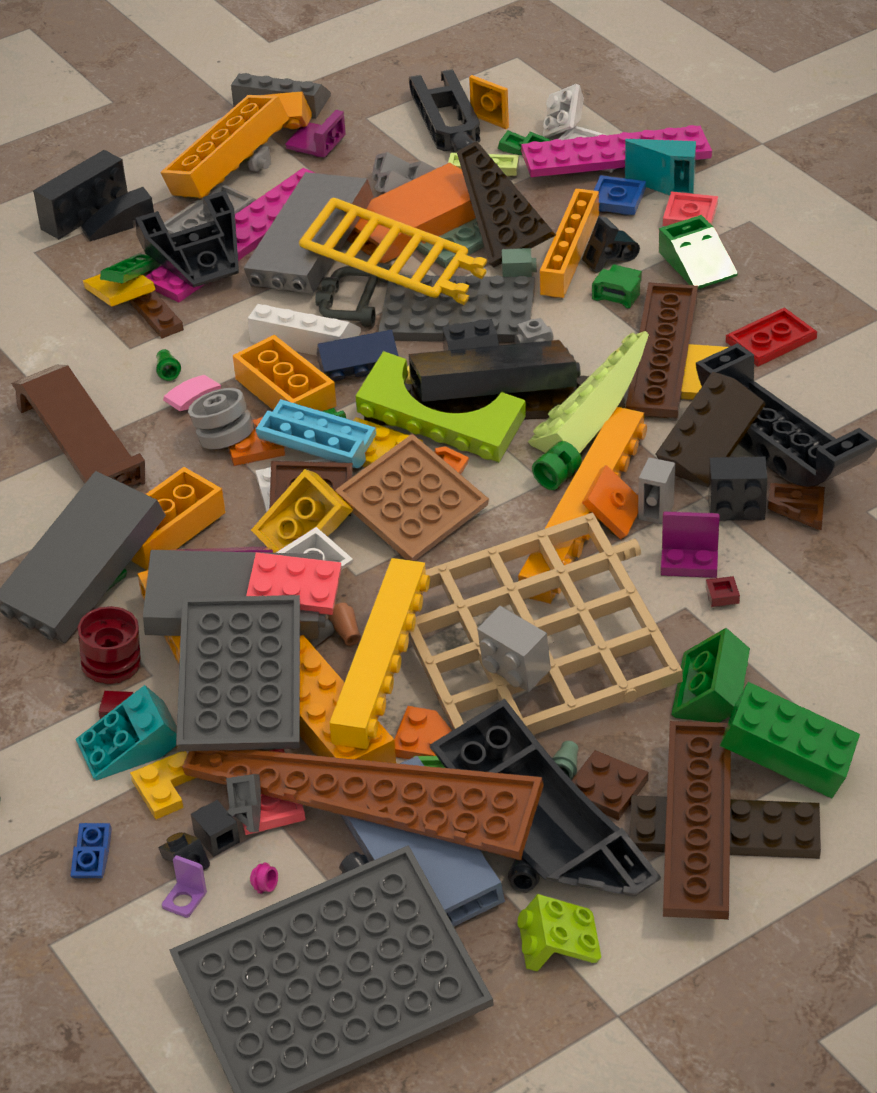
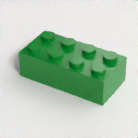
[720,682,860,799]

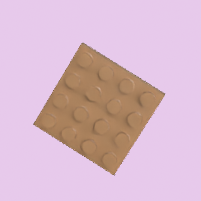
[335,434,489,561]

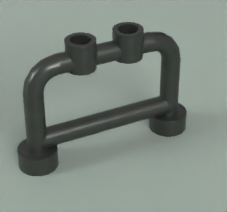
[315,263,392,327]

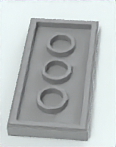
[164,184,256,234]

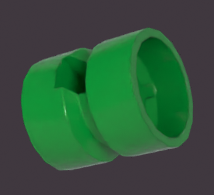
[532,441,582,490]

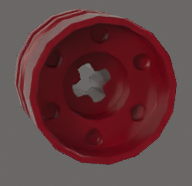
[78,606,141,684]

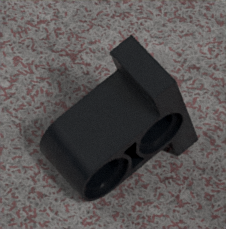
[582,216,640,272]

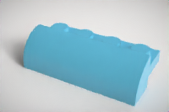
[256,399,376,468]

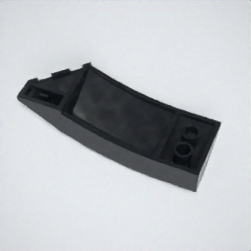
[430,699,661,896]

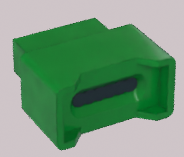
[592,264,642,309]

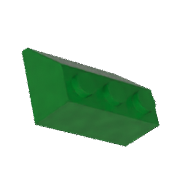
[671,628,750,722]

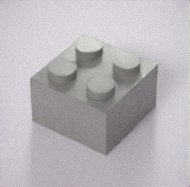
[477,606,551,692]

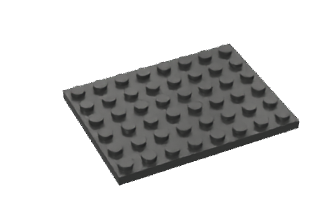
[169,845,494,1093]

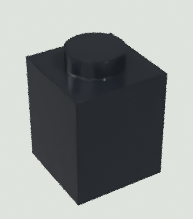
[191,800,240,857]

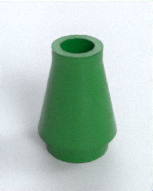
[156,349,181,381]

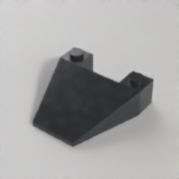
[136,190,239,288]

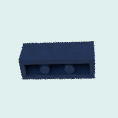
[316,330,399,382]

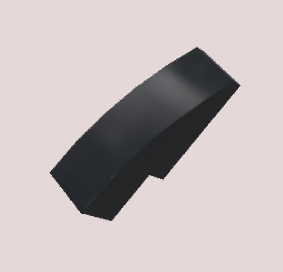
[81,187,154,242]

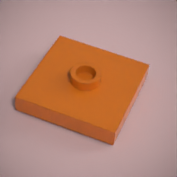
[582,465,638,540]

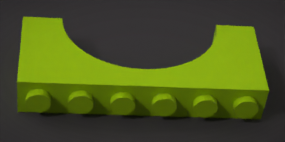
[355,351,526,463]

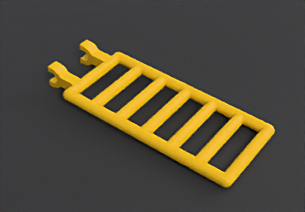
[299,198,487,305]

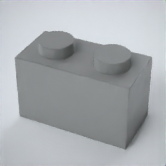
[638,458,675,524]

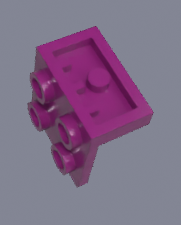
[285,110,346,158]
[661,511,720,578]

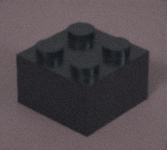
[708,457,768,521]

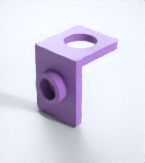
[162,855,207,918]

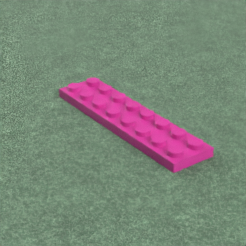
[521,125,712,177]

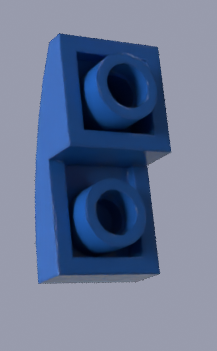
[71,823,112,878]

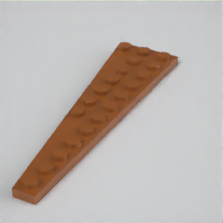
[182,750,544,860]

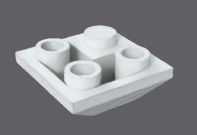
[543,84,584,138]

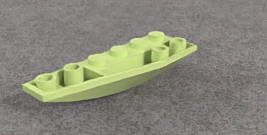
[528,331,649,453]

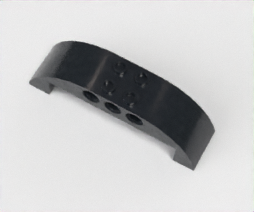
[696,343,877,487]

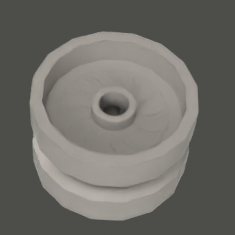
[188,388,254,449]

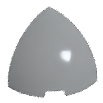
[372,152,436,194]

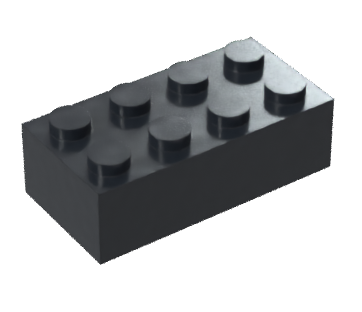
[33,150,128,240]

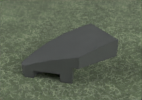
[226,774,261,832]

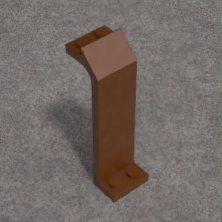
[11,364,145,487]

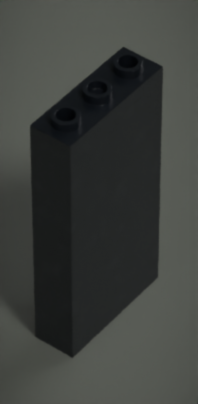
[409,340,581,402]

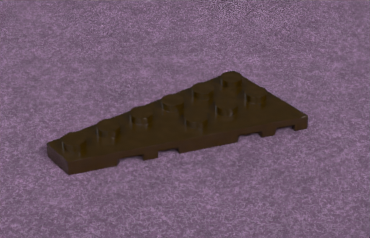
[457,141,556,268]

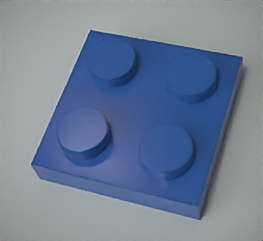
[593,175,646,215]

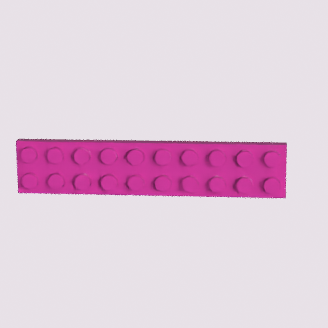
[145,168,314,303]

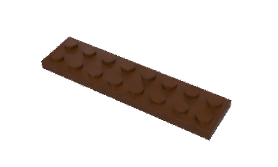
[626,282,698,418]
[663,721,731,920]

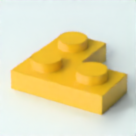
[130,751,195,820]

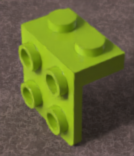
[517,894,601,971]

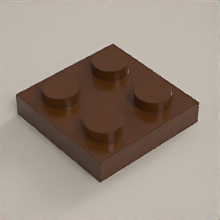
[572,750,649,821]

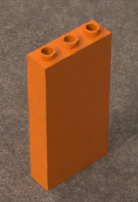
[347,163,476,263]

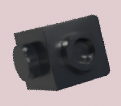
[158,832,210,870]

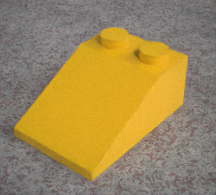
[251,469,353,553]

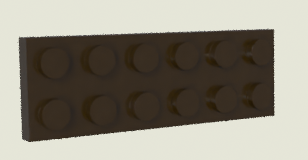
[630,795,821,859]

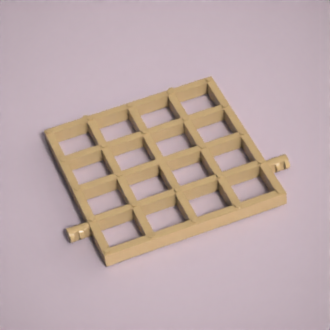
[408,512,683,735]

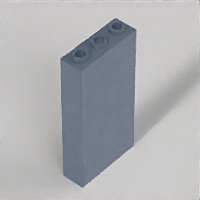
[340,756,505,927]

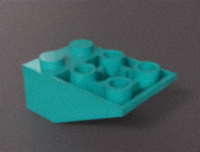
[625,139,696,195]
[75,685,177,781]

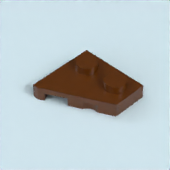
[768,483,825,530]

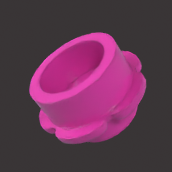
[250,862,278,894]

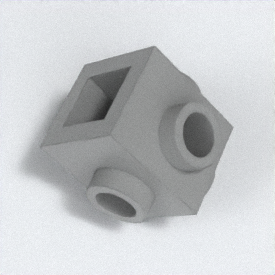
[515,318,554,344]

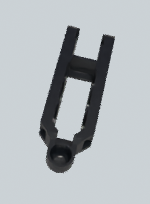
[409,69,481,153]

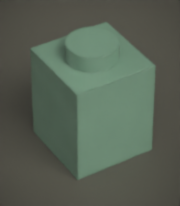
[502,248,537,277]

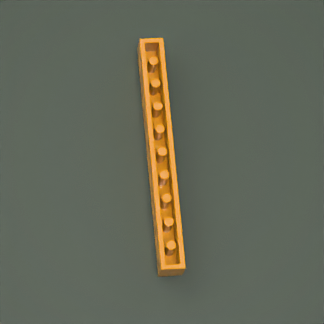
[518,407,647,604]

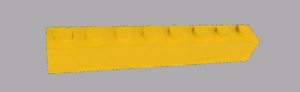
[330,558,430,749]

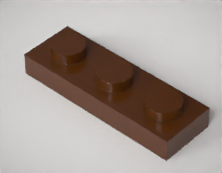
[129,291,184,339]

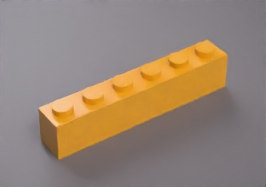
[540,188,599,298]

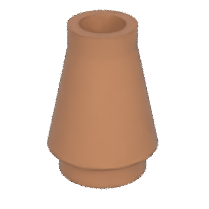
[328,603,361,646]

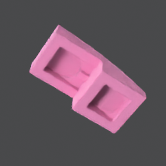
[163,375,221,411]

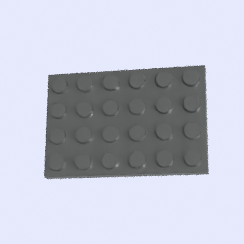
[378,274,535,343]
[176,595,300,751]

